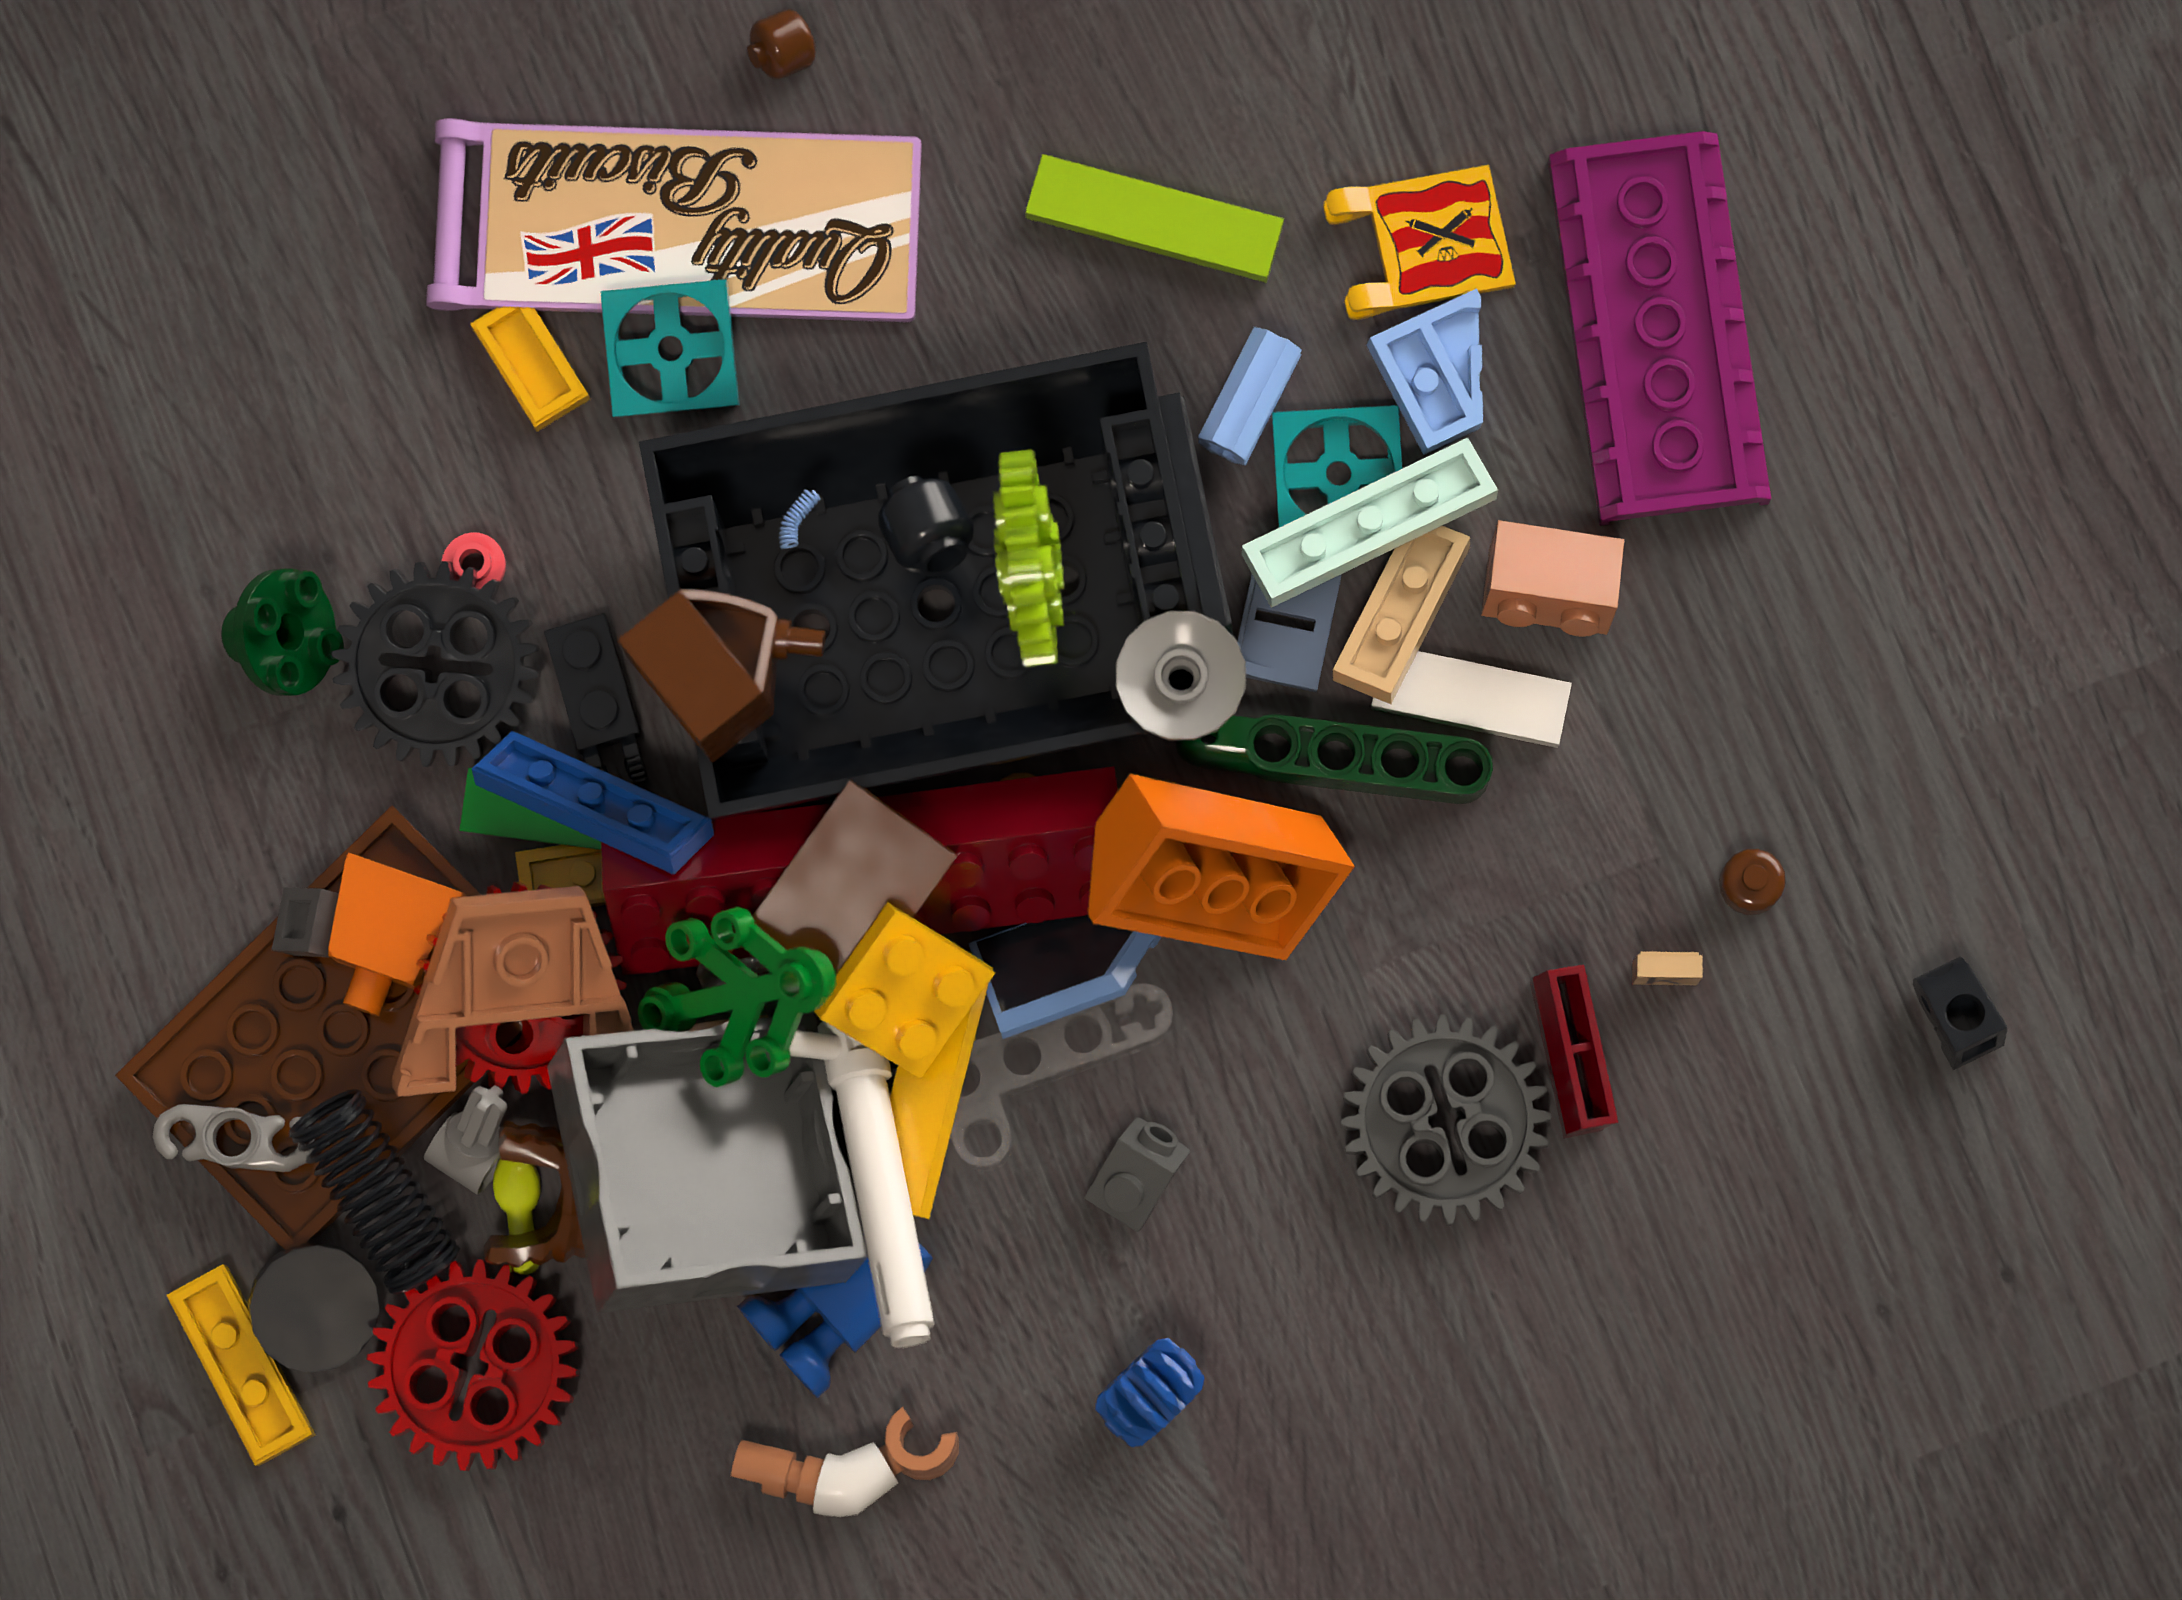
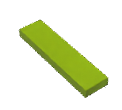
[1025,154,1284,283]

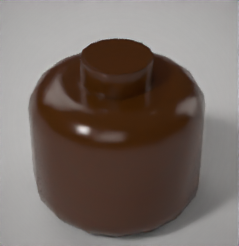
[747,9,816,79]
[1719,849,1786,915]

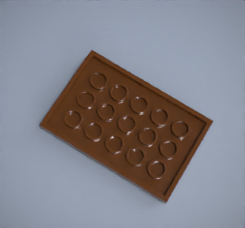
[115,805,522,1251]

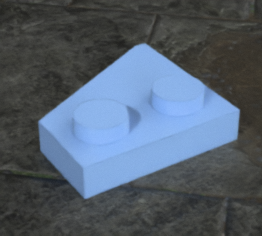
[1366,288,1483,455]

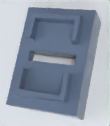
[1237,574,1342,692]

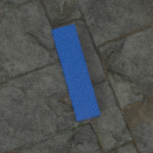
[472,731,714,875]

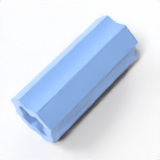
[1198,327,1301,466]

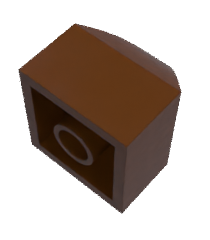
[617,590,825,763]

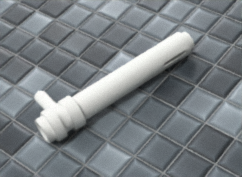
[789,1021,934,1348]

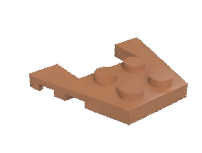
[392,886,634,1097]

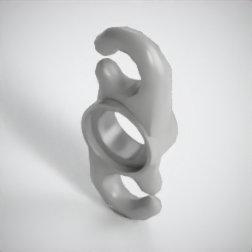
[153,1104,315,1172]

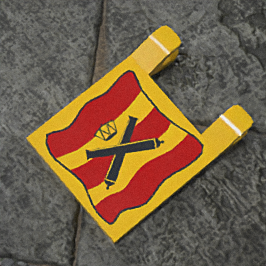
[1323,165,1516,320]

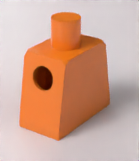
[328,852,466,1016]

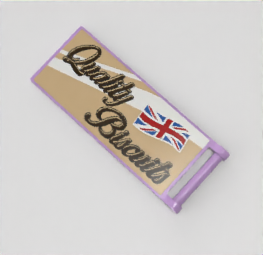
[426,119,921,322]

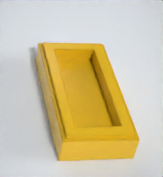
[470,307,590,432]

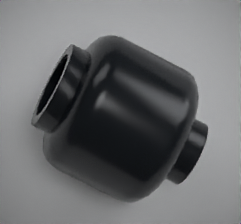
[878,476,974,576]

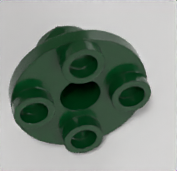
[221,568,344,696]

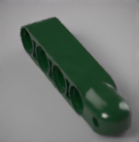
[1176,714,1493,804]

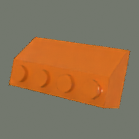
[1088,774,1355,960]

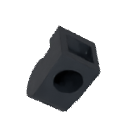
[1913,957,2008,1070]

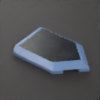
[968,915,1162,1039]

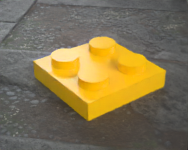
[814,903,995,1079]

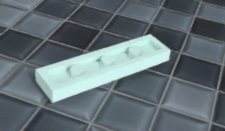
[1242,437,1498,608]

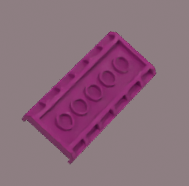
[1548,131,1771,526]

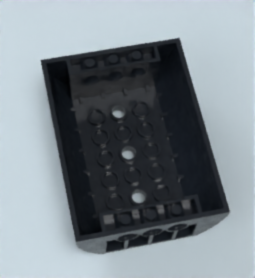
[639,342,1203,821]

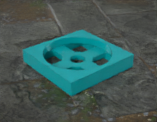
[600,279,740,417]
[1272,405,1402,528]

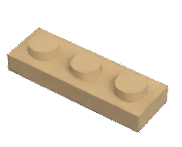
[1333,526,1470,704]

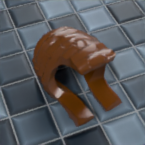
[484,1121,586,1268]

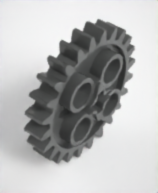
[1340,1015,1551,1226]

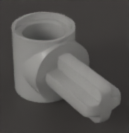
[424,1085,507,1195]

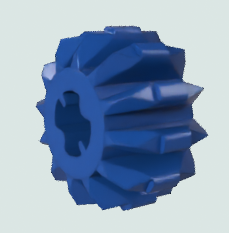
[1095,1338,1205,1447]

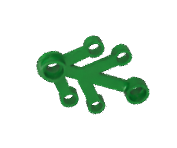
[638,907,836,1087]

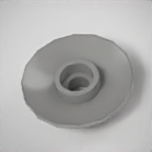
[1116,611,1246,740]

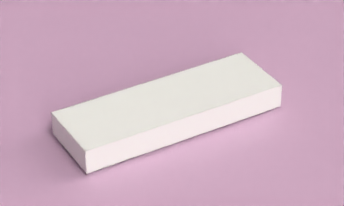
[1371,651,1572,748]

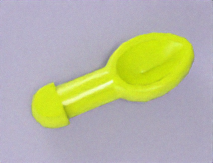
[492,1158,541,1275]

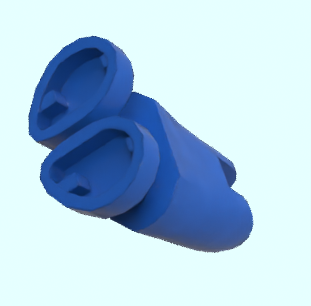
[737,1228,933,1398]

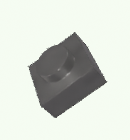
[272,887,339,957]

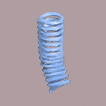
[779,490,820,549]

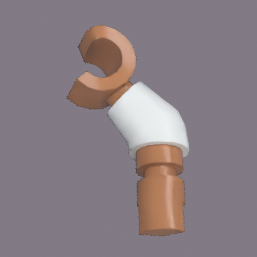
[731,1406,959,1517]

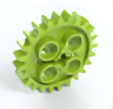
[994,450,1064,667]

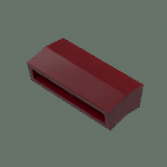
[1530,964,1619,1139]

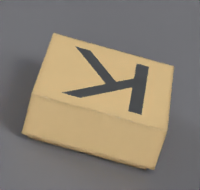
[1632,952,1702,985]

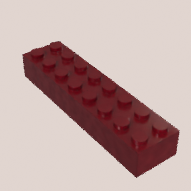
[601,766,1118,976]

